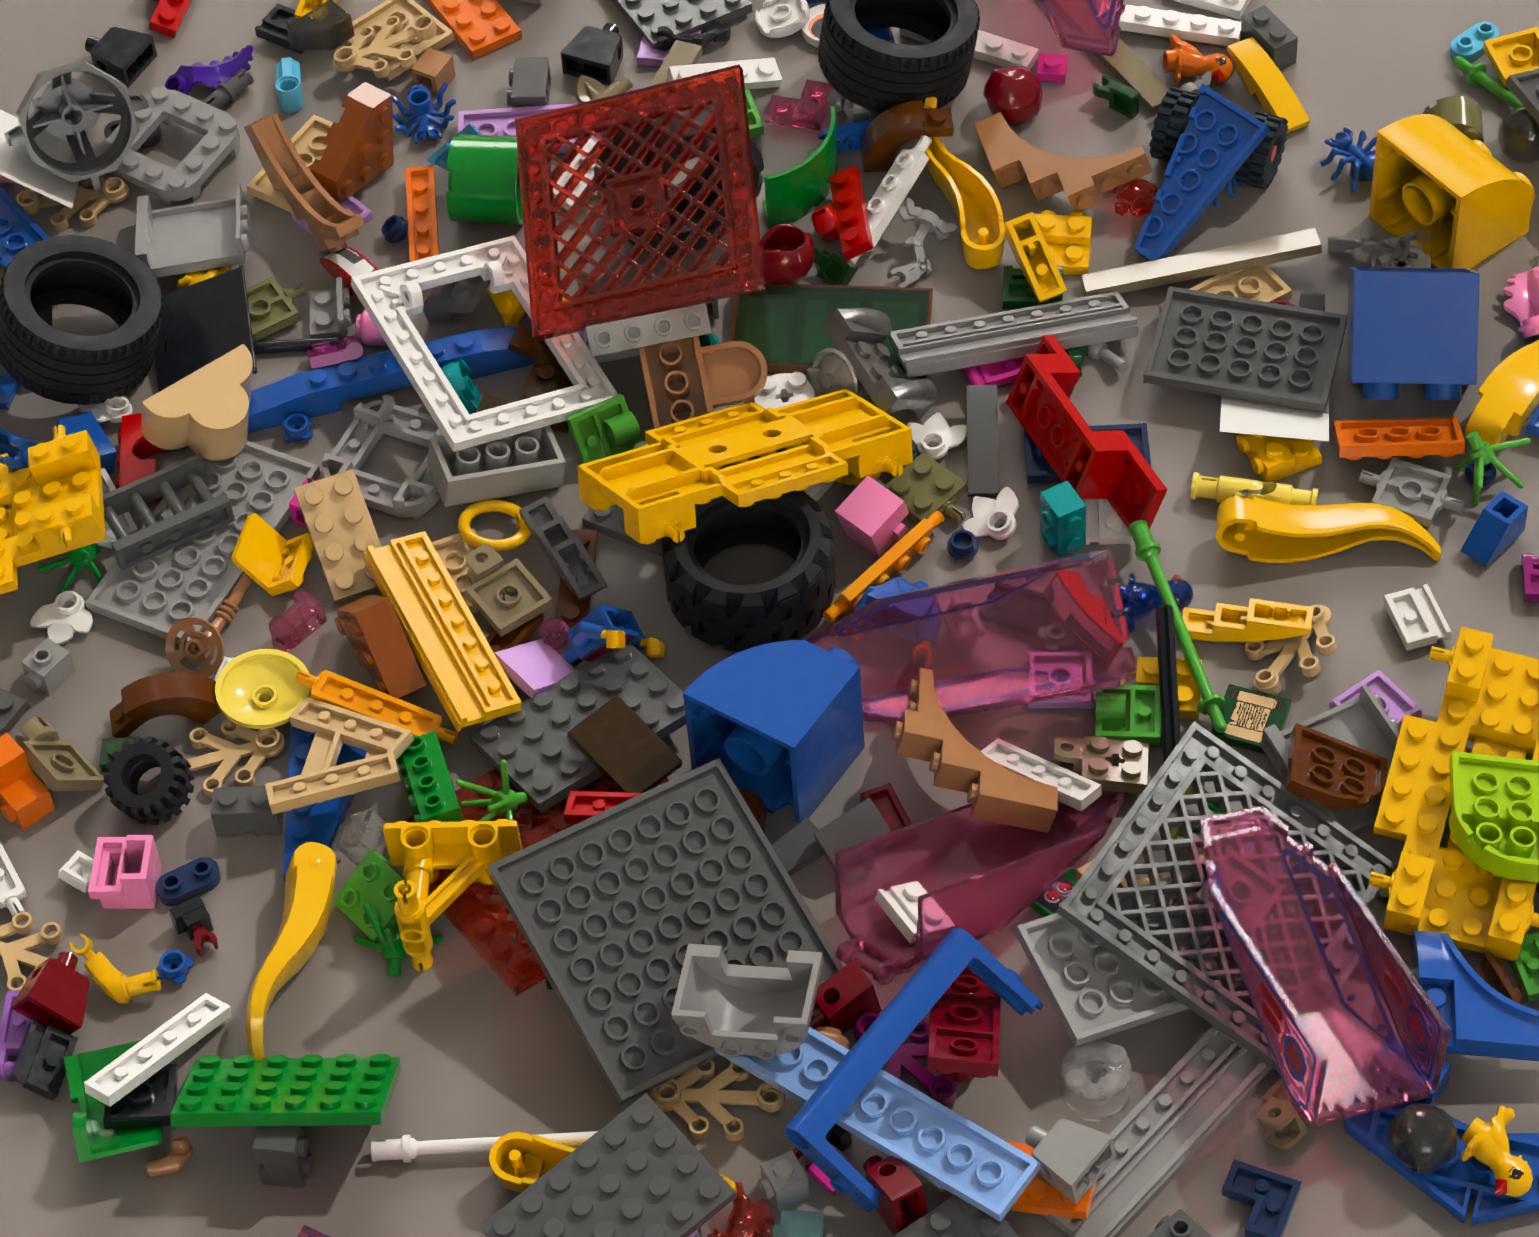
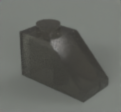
[286,0,355,50]

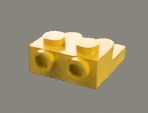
[1483,27,1539,87]
[1034,210,1092,275]
[1236,433,1322,482]

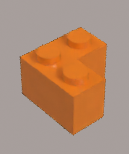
[0,732,55,830]

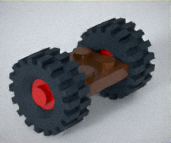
[1150,87,1288,189]

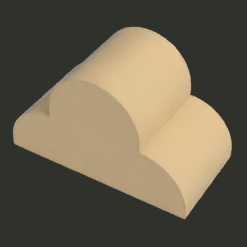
[142,344,253,461]

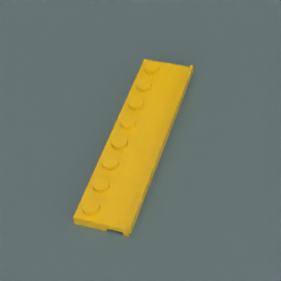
[364,531,522,732]

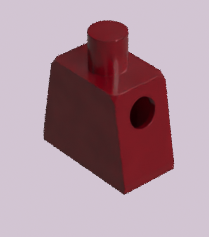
[11,952,90,1035]
[809,960,882,1034]
[863,1155,928,1235]

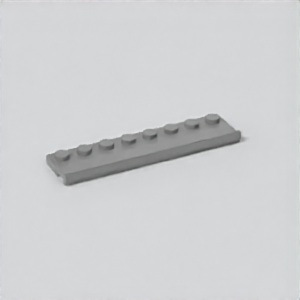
[889,291,1139,378]
[1042,1026,1273,1237]

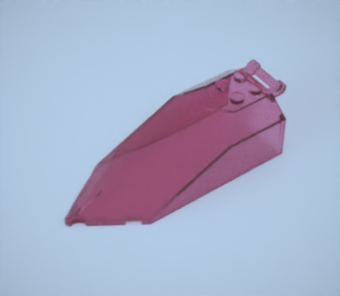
[835,790,1129,985]

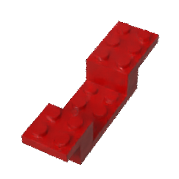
[1006,335,1168,530]

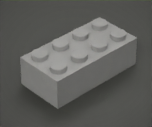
[427,425,566,507]

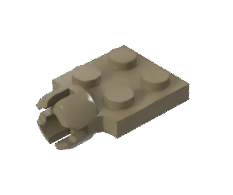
[15,716,104,792]

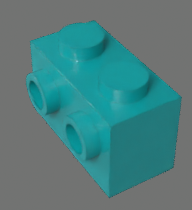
[1040,481,1086,558]

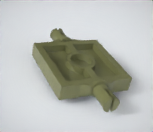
[246,277,308,342]
[884,452,968,524]

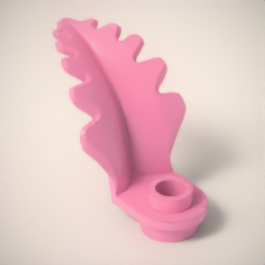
[1502,266,1539,339]

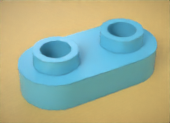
[1450,22,1500,63]

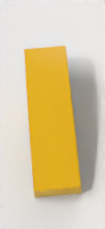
[1227,37,1310,134]
[1182,598,1314,642]

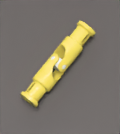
[1190,472,1319,506]

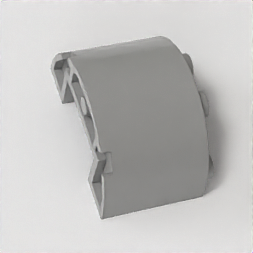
[671,944,823,1060]

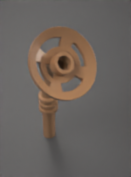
[165,573,254,677]

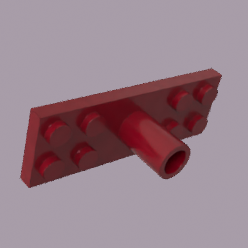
[927,967,1001,1082]

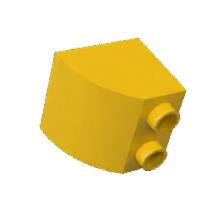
[1369,114,1535,269]

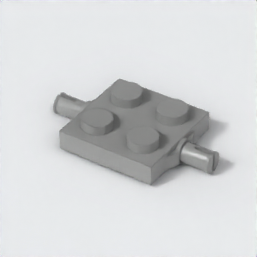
[1359,458,1464,528]

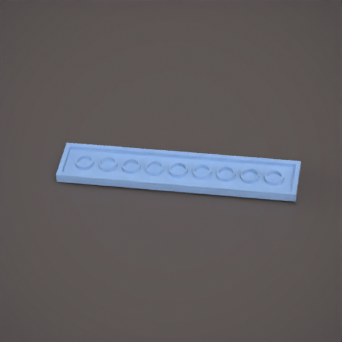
[714,1027,1041,1222]

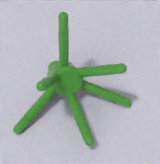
[1455,431,1531,505]
[455,759,528,821]

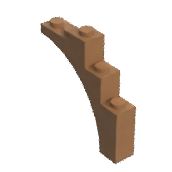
[974,112,1153,212]
[244,113,365,253]
[892,667,1058,833]

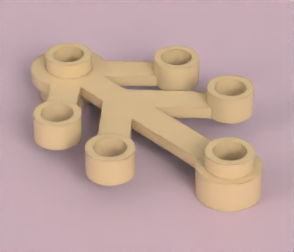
[333,14,437,78]
[16,176,129,232]
[1245,605,1337,696]
[160,719,285,798]
[0,911,79,991]
[650,1059,785,1142]

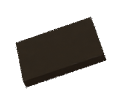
[567,695,682,793]

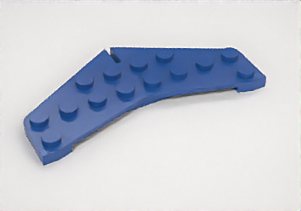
[1343,1070,1539,1226]

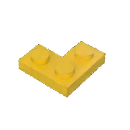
[1136,656,1202,719]

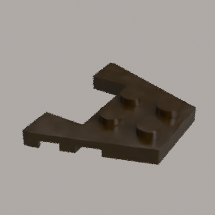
[475,323,574,433]

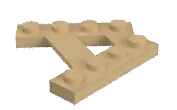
[265,697,414,815]

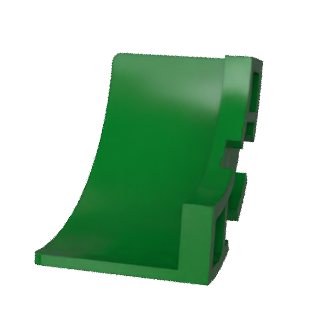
[762,106,838,229]
[64,1040,163,1163]

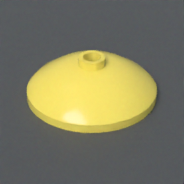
[215,649,312,729]

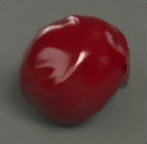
[983,66,1043,126]
[754,223,815,284]

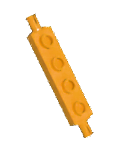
[823,510,945,623]
[295,670,459,745]

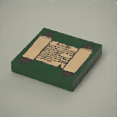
[1211,684,1292,754]

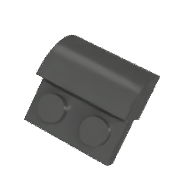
[423,276,491,322]

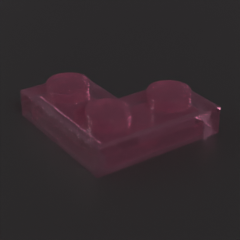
[765,79,834,131]

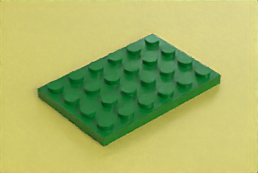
[170,1054,401,1127]

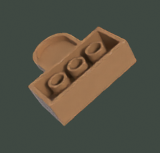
[638,336,767,429]

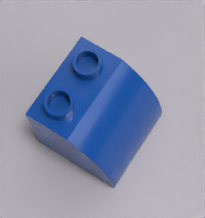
[1348,267,1480,400]
[683,640,865,823]

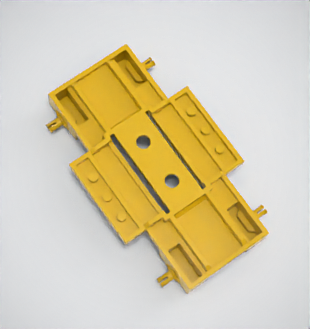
[577,388,913,544]
[0,425,106,595]
[1368,626,1539,961]

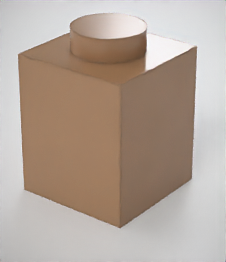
[411,47,456,97]

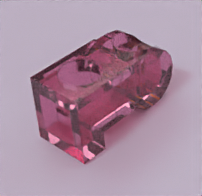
[268,588,327,651]

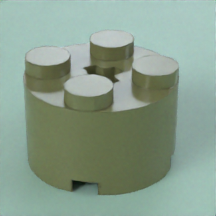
[1423,96,1484,143]

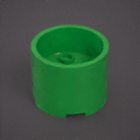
[446,134,531,225]

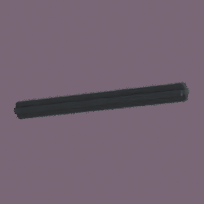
[1155,605,1181,762]

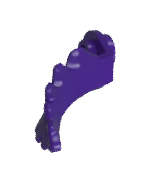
[165,45,253,95]

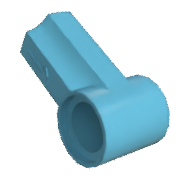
[275,57,305,113]

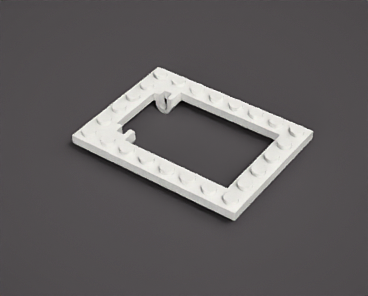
[351,235,618,452]

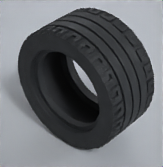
[818,0,980,113]
[0,235,164,405]

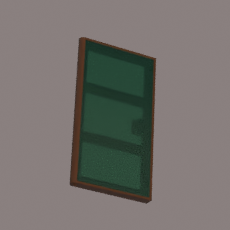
[731,282,933,378]

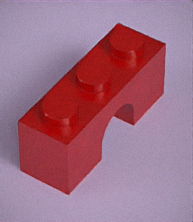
[115,413,165,503]

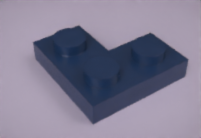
[1222,1159,1302,1237]

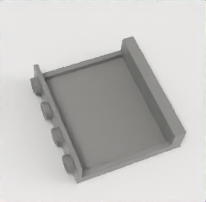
[135,180,251,278]
[581,303,712,364]
[1260,684,1400,835]

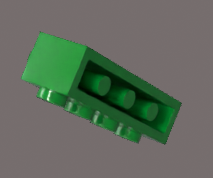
[397,731,464,822]

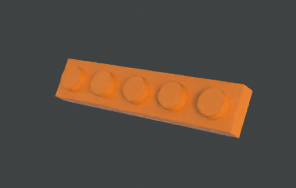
[405,165,439,262]

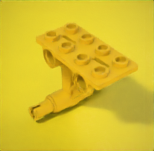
[383,819,522,971]

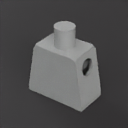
[1025,1118,1116,1205]

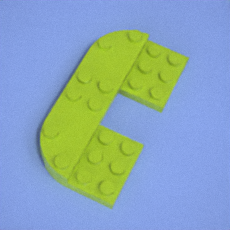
[1449,751,1539,883]

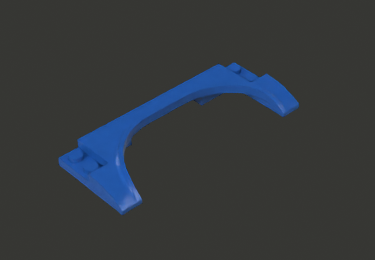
[1412,930,1539,1061]

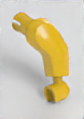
[69,933,161,1004]

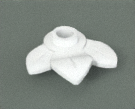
[78,394,133,423]
[907,412,967,460]
[962,487,1019,540]
[30,591,93,645]

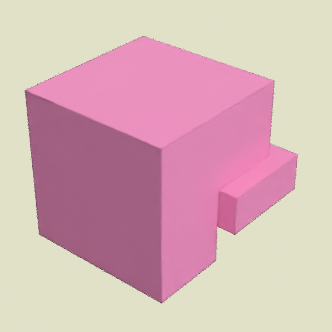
[835,476,909,559]
[88,835,162,909]

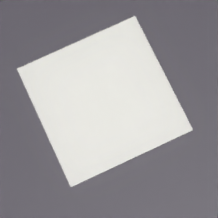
[0,110,79,209]
[1220,396,1329,441]

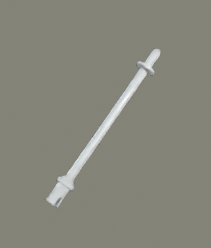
[371,1131,598,1163]

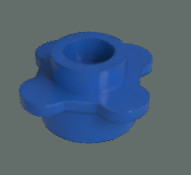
[282,413,313,443]
[156,950,194,984]

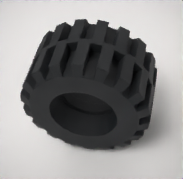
[104,736,194,825]

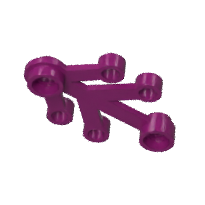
[854,1012,957,1106]

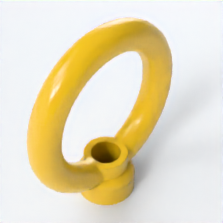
[458,500,531,552]

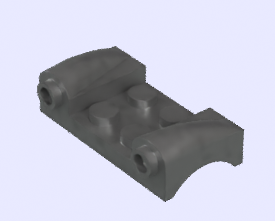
[823,308,938,419]

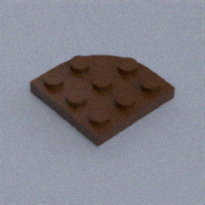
[1285,723,1388,810]

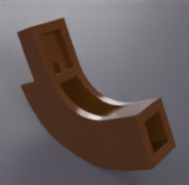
[861,100,954,172]
[109,672,221,738]

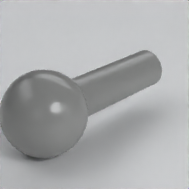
[1088,342,1129,373]

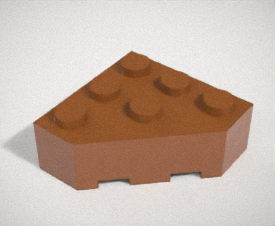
[310,82,394,204]
[334,594,427,698]

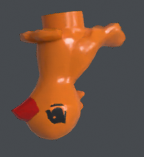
[1163,34,1234,84]

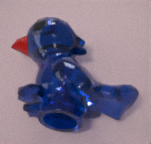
[1114,572,1193,634]

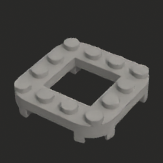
[100,86,240,206]
[322,395,443,520]

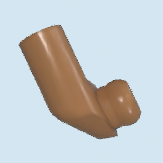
[146,1136,193,1178]

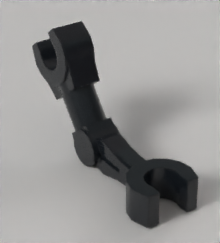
[656,22,731,51]

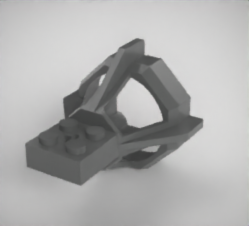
[4,60,149,193]

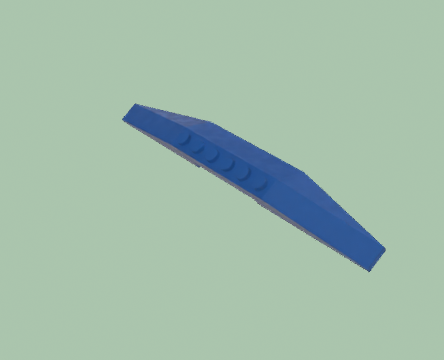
[165,316,625,453]

